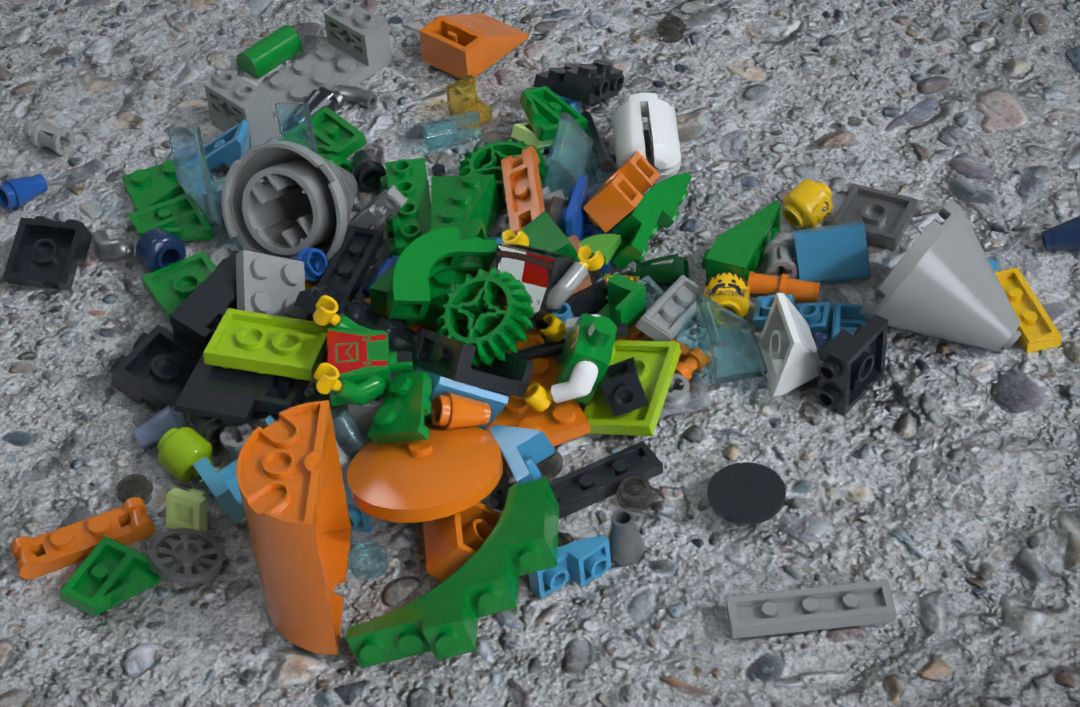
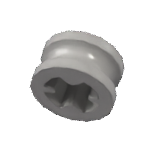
[663,373,690,409]

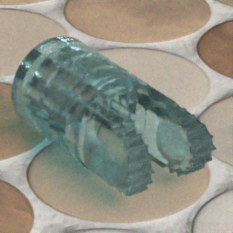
[421,111,482,151]

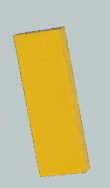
[996,267,1062,354]

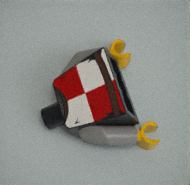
[489,229,604,332]

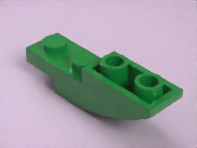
[611,172,692,270]

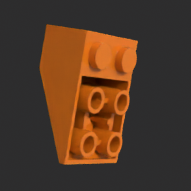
[419,13,529,82]

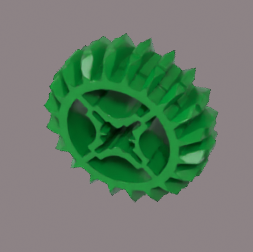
[458,139,548,212]
[436,268,536,367]

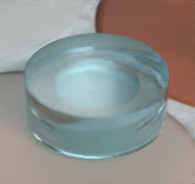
[348,541,389,580]

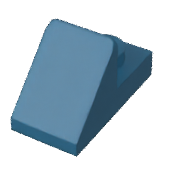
[196,119,250,172]
[490,425,555,484]

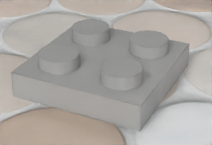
[236,250,305,319]

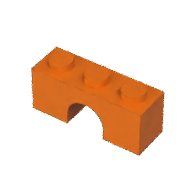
[582,151,660,233]

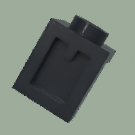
[600,357,648,416]

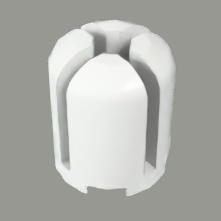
[611,92,681,186]

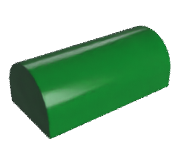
[236,25,303,79]

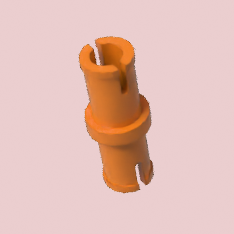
[748,271,821,303]

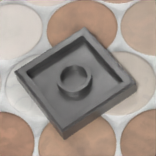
[830,184,918,251]

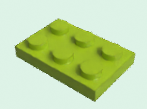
[203,308,331,381]
[583,340,682,436]

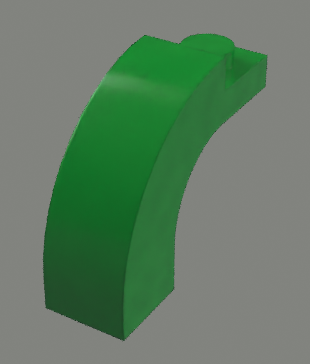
[387,227,497,320]

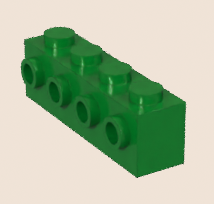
[380,158,431,258]

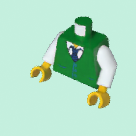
[525,313,617,412]

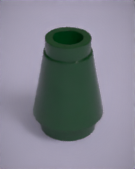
[636,253,689,287]

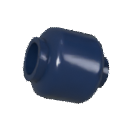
[135,228,186,272]

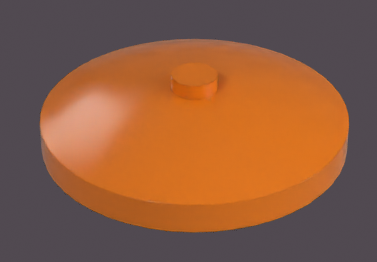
[347,422,503,523]

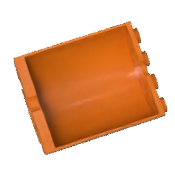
[236,400,353,655]

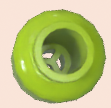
[157,426,214,483]

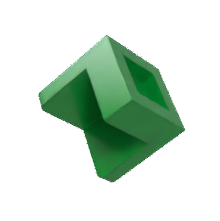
[597,273,646,331]

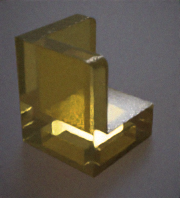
[446,75,493,132]

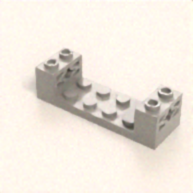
[204,0,393,148]

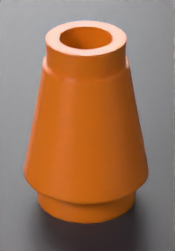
[431,392,491,430]

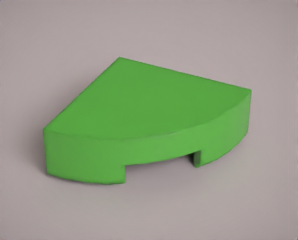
[580,234,621,266]

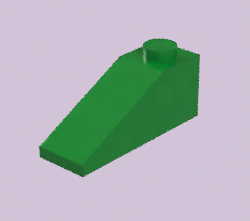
[702,202,781,282]

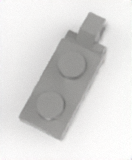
[346,185,408,233]

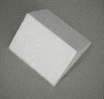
[757,293,821,397]

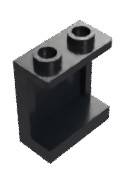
[413,328,534,398]

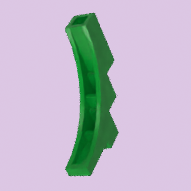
[346,477,559,668]

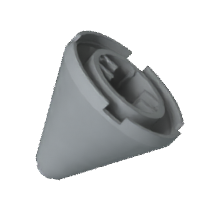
[222,141,357,263]
[859,199,1022,352]

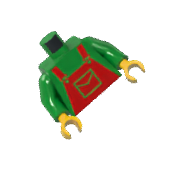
[313,295,413,406]

